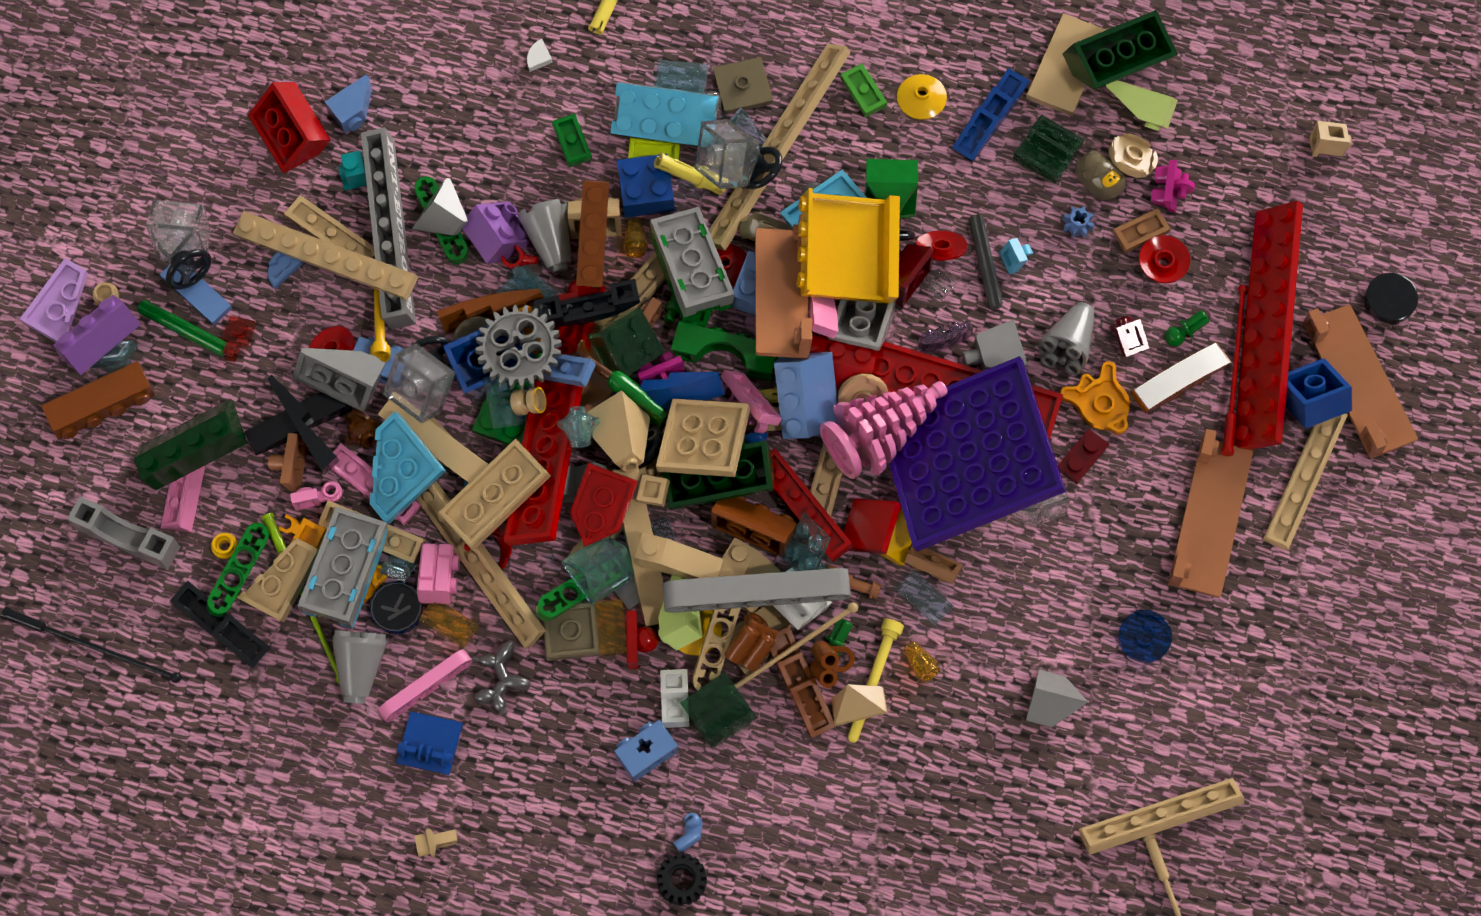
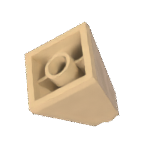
[578,390,650,473]

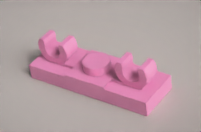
[721,370,782,434]

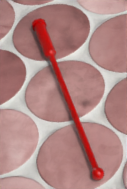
[1221,284,1248,456]

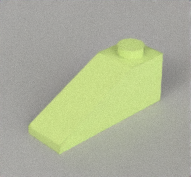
[1105,80,1178,131]
[658,575,703,651]

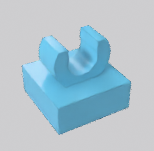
[999,238,1033,274]

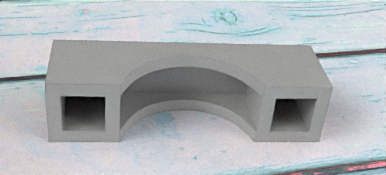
[67,496,180,570]

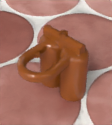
[725,612,778,671]
[810,641,855,688]

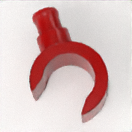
[501,245,538,271]

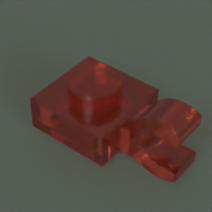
[222,315,256,363]

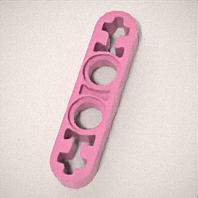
[378,649,473,722]

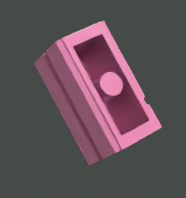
[417,543,460,604]

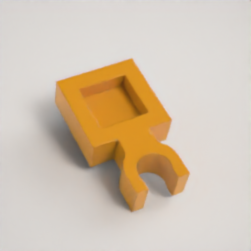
[278,514,327,549]

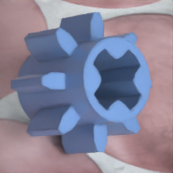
[1062,206,1095,239]

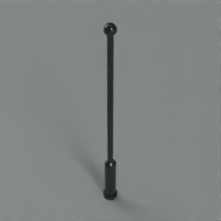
[1,607,182,683]

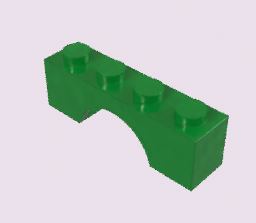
[671,321,778,382]

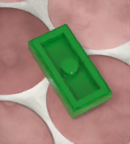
[552,114,593,168]

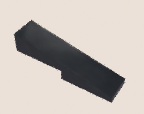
[267,375,340,475]
[244,392,352,456]
[170,581,270,668]

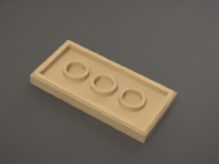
[1026,13,1106,116]
[438,439,551,551]

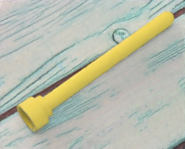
[848,618,904,743]

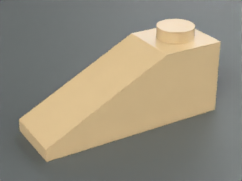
[634,533,724,579]

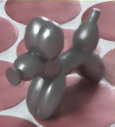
[473,641,531,716]

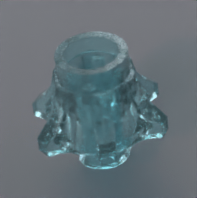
[558,406,600,448]

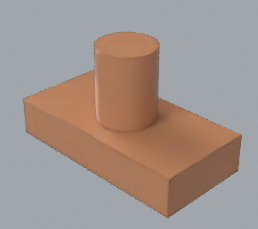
[268,433,308,492]

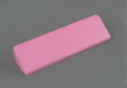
[161,466,205,532]

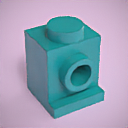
[338,150,367,190]

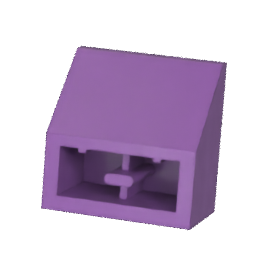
[463,202,532,264]

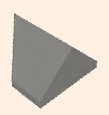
[412,178,468,235]
[1026,669,1088,728]

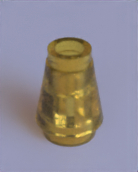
[623,218,648,258]
[903,641,940,682]

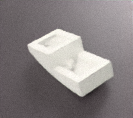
[660,669,689,728]

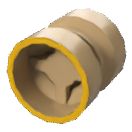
[510,387,547,416]

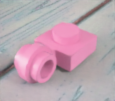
[290,481,343,511]

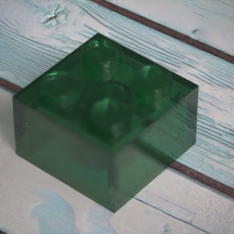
[587,307,665,376]

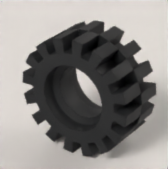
[657,853,707,906]

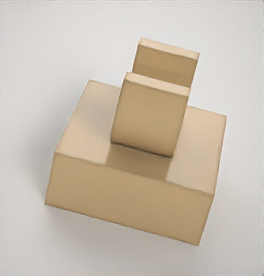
[636,474,670,507]

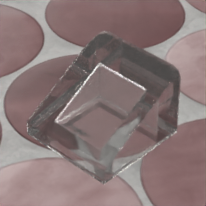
[919,268,958,305]

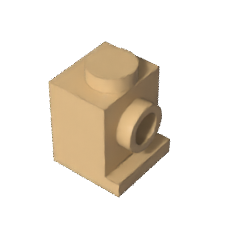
[1310,121,1351,157]

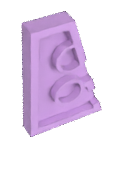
[20,258,88,342]

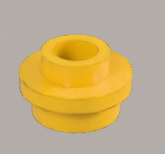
[211,533,238,559]

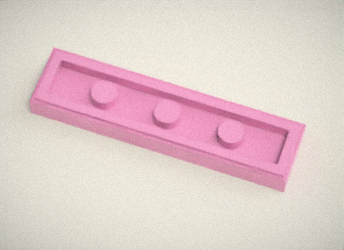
[331,443,421,526]

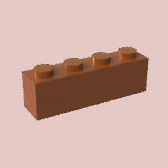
[576,180,610,287]
[41,361,155,440]

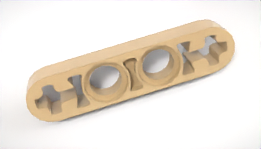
[692,608,741,694]

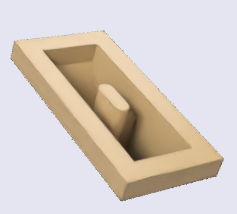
[831,684,887,726]

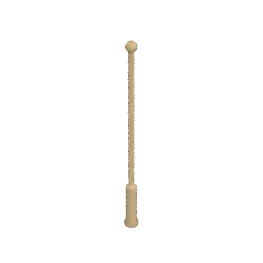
[691,602,858,720]
[1142,834,1181,916]

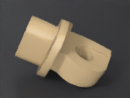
[414,829,458,857]

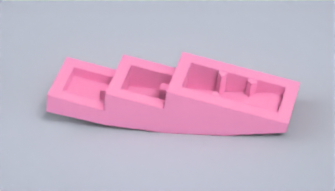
[808,297,838,339]

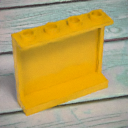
[797,188,900,304]

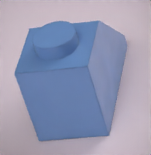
[325,75,372,134]

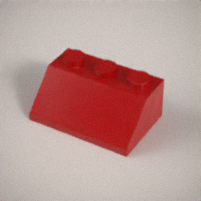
[248,82,331,173]
[810,333,877,397]

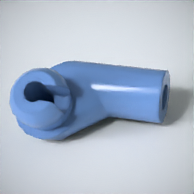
[673,812,703,853]

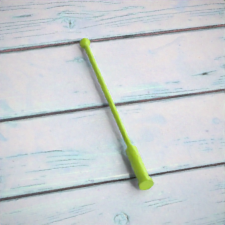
[261,513,339,684]

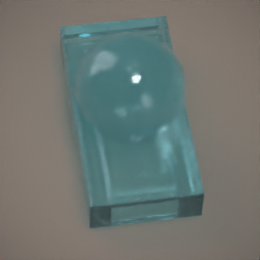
[90,340,137,373]

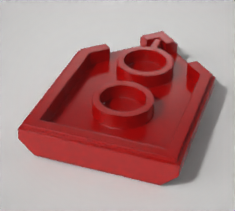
[569,463,638,547]

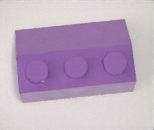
[53,295,141,375]

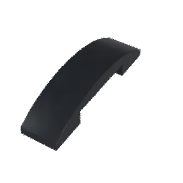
[533,279,640,326]

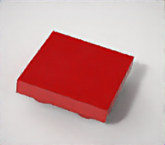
[844,499,901,554]

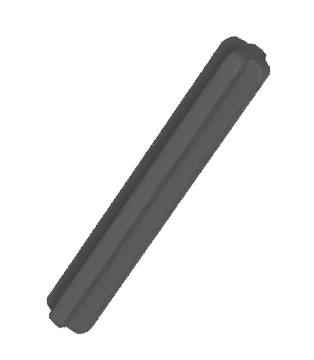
[969,214,1003,310]

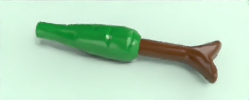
[569,339,664,418]

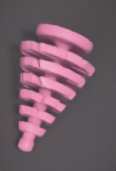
[819,381,947,479]

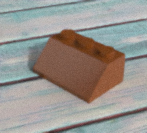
[711,496,797,558]

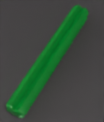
[137,300,229,356]

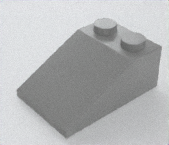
[828,299,896,351]
[292,348,385,412]

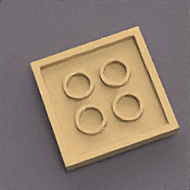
[656,399,750,477]

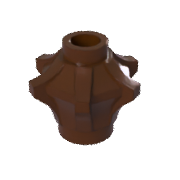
[345,409,382,448]

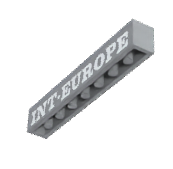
[361,127,416,329]

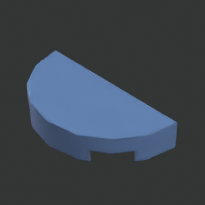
[268,252,305,289]

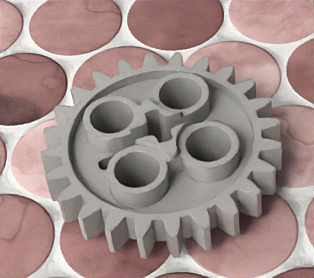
[475,305,562,390]

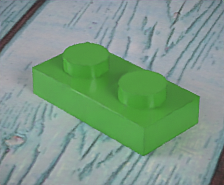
[840,63,887,118]

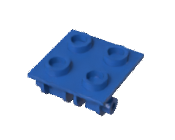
[396,711,463,775]

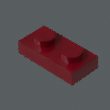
[1058,429,1110,485]

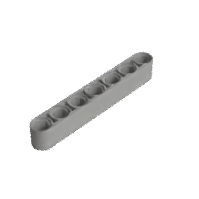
[662,568,851,613]

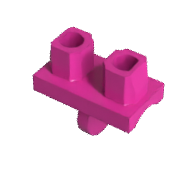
[1151,160,1195,212]
[637,351,685,386]

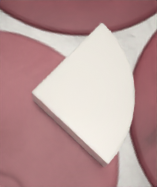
[527,39,552,72]

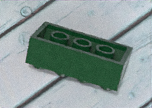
[1062,10,1178,90]
[134,399,247,491]
[664,440,775,510]

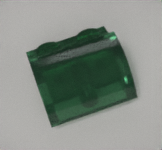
[1013,114,1085,184]
[680,672,757,750]

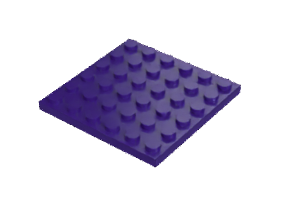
[889,356,1066,551]

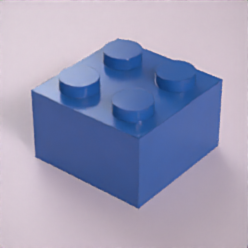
[617,154,675,218]
[1285,358,1352,429]

